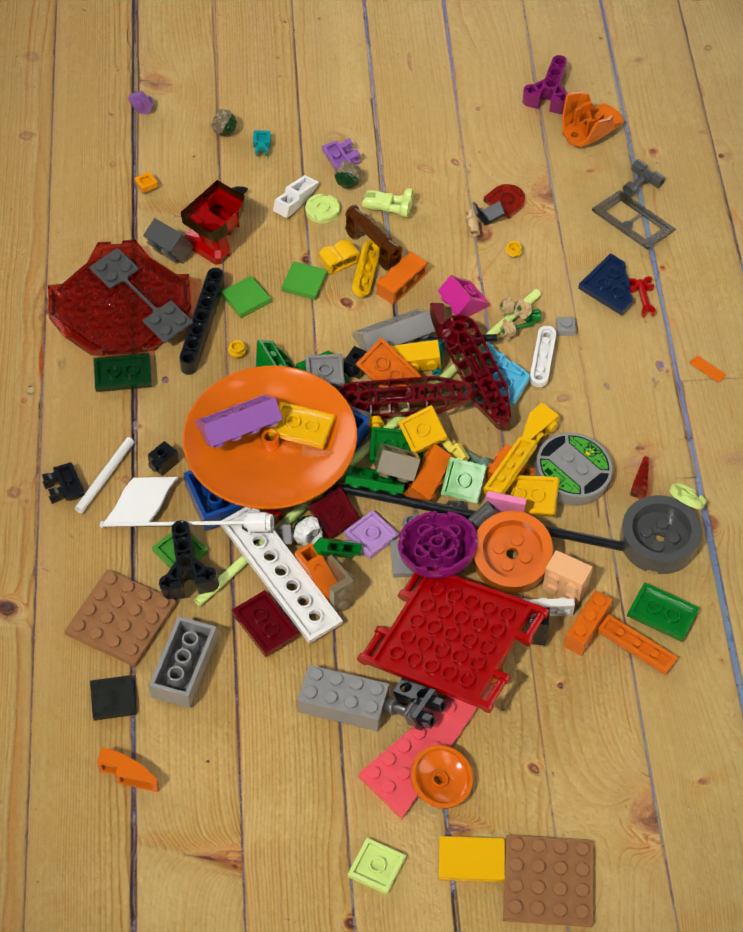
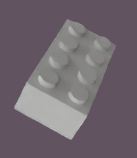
[149,616,218,708]
[297,665,389,731]

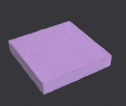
[344,510,399,560]

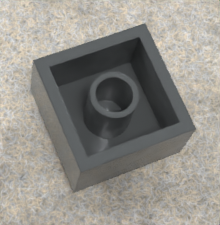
[143,218,194,264]

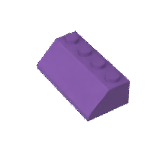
[195,394,282,448]

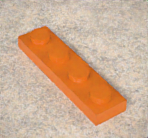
[597,614,678,675]

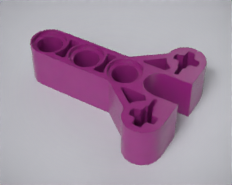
[522,55,568,114]

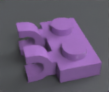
[322,138,361,171]

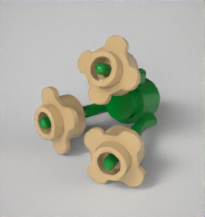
[499,296,541,341]

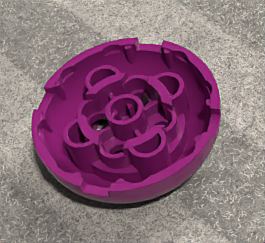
[398,511,478,579]

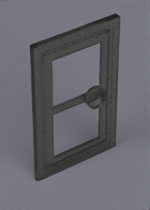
[592,190,676,250]

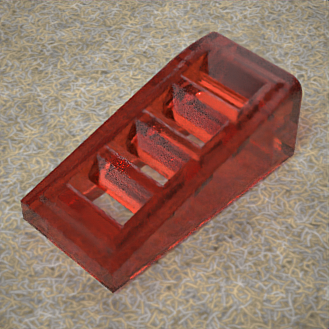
[630,456,649,499]

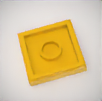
[398,405,448,454]

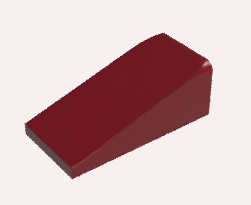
[430,303,444,339]

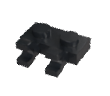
[42,462,84,504]

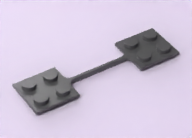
[89,248,193,344]

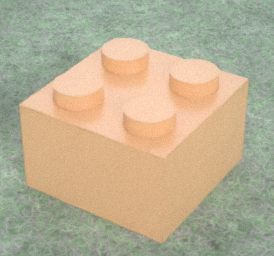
[542,550,592,605]

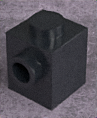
[344,346,367,379]
[148,441,179,476]

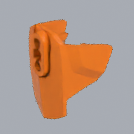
[562,92,624,147]

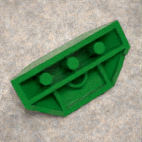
[256,340,296,368]

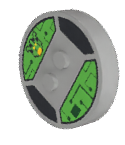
[534,433,612,505]

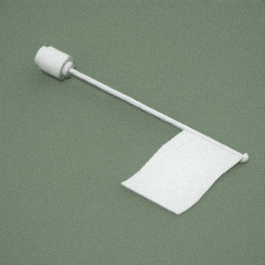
[100,477,274,532]

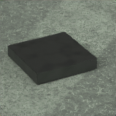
[90,675,135,721]

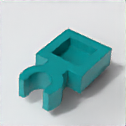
[253,130,271,156]

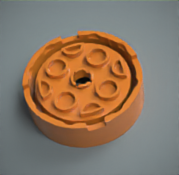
[473,511,553,594]

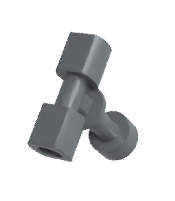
[623,159,666,197]

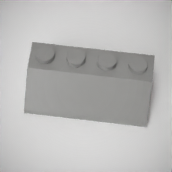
[352,309,435,351]

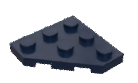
[578,253,633,316]

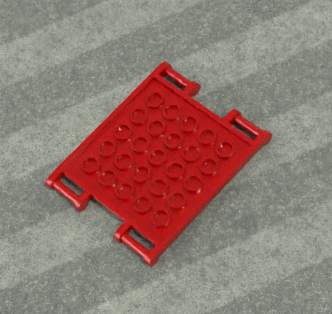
[357,568,550,713]

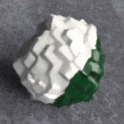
[293,515,323,546]

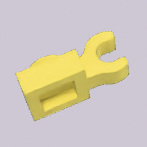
[441,438,470,461]

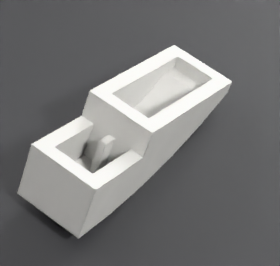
[273,175,319,218]

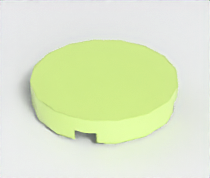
[305,194,339,223]
[669,483,707,509]

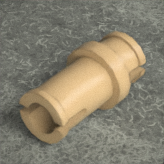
[466,209,480,237]

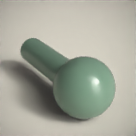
[464,448,493,466]

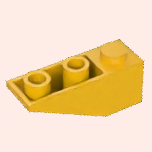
[522,402,559,444]

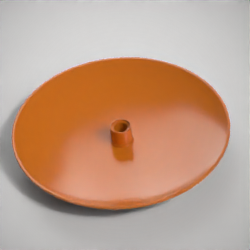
[183,366,357,509]

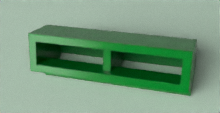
[313,537,363,558]

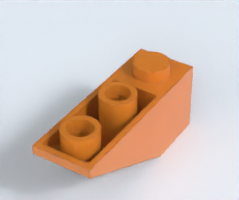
[295,542,338,603]

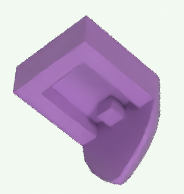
[128,91,153,114]

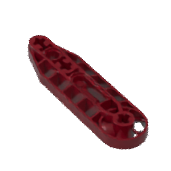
[441,314,511,430]
[338,376,475,418]

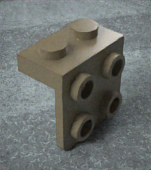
[327,555,355,612]

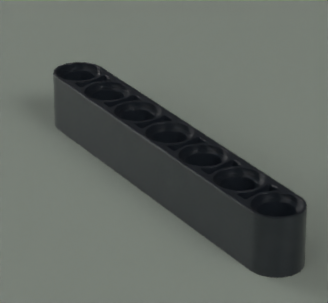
[180,268,224,375]

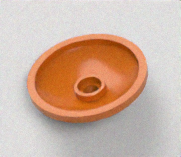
[410,745,473,809]

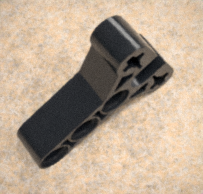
[159,520,219,599]

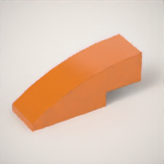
[97,747,159,793]

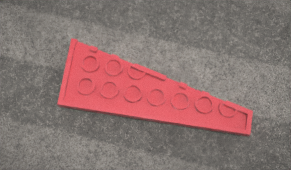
[358,684,493,820]

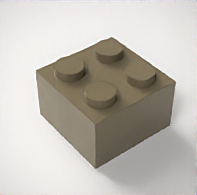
[374,443,420,483]

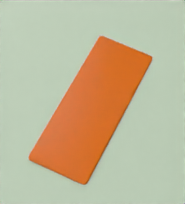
[689,355,726,382]

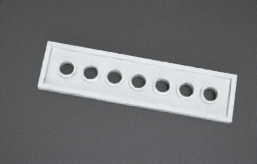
[221,507,343,644]

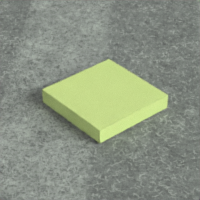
[348,837,406,895]

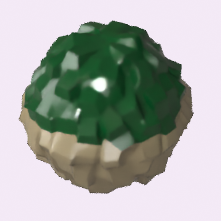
[211,109,237,136]
[334,161,361,189]

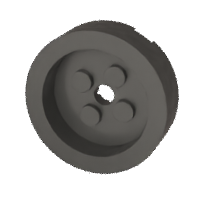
[620,495,702,574]

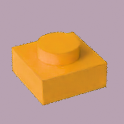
[134,171,158,193]

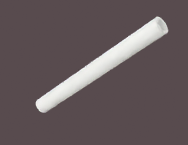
[75,437,135,514]

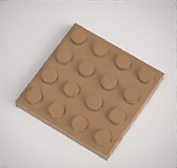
[65,569,177,667]
[503,835,593,928]

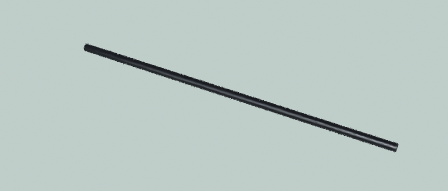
[328,482,624,551]

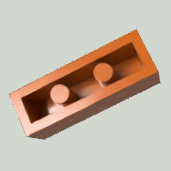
[376,252,428,305]
[403,444,453,501]
[564,590,613,656]

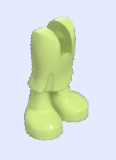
[362,188,414,217]

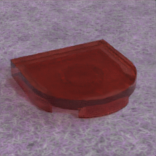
[483,184,525,219]

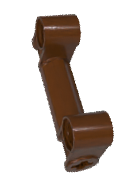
[345,204,402,270]

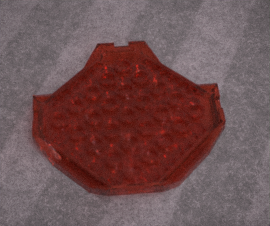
[48,240,192,356]

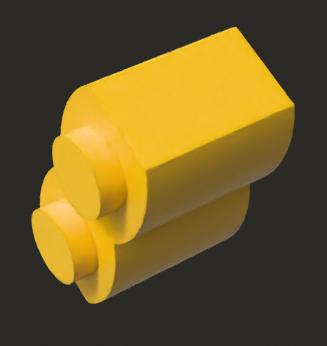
[318,239,360,274]

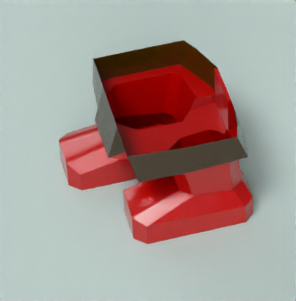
[180,180,245,265]

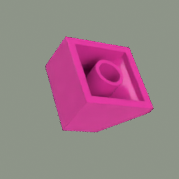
[438,275,490,317]

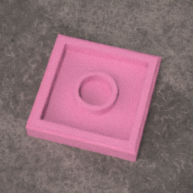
[486,491,526,513]

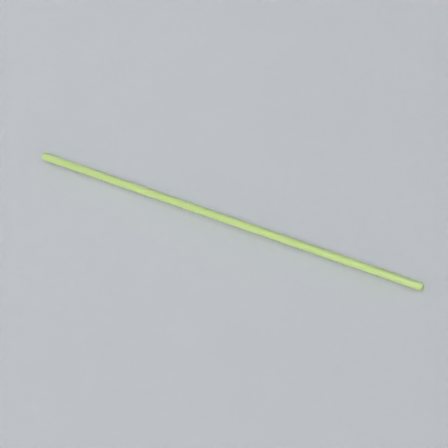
[194,289,541,606]

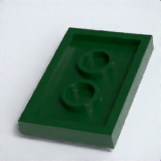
[93,353,152,392]

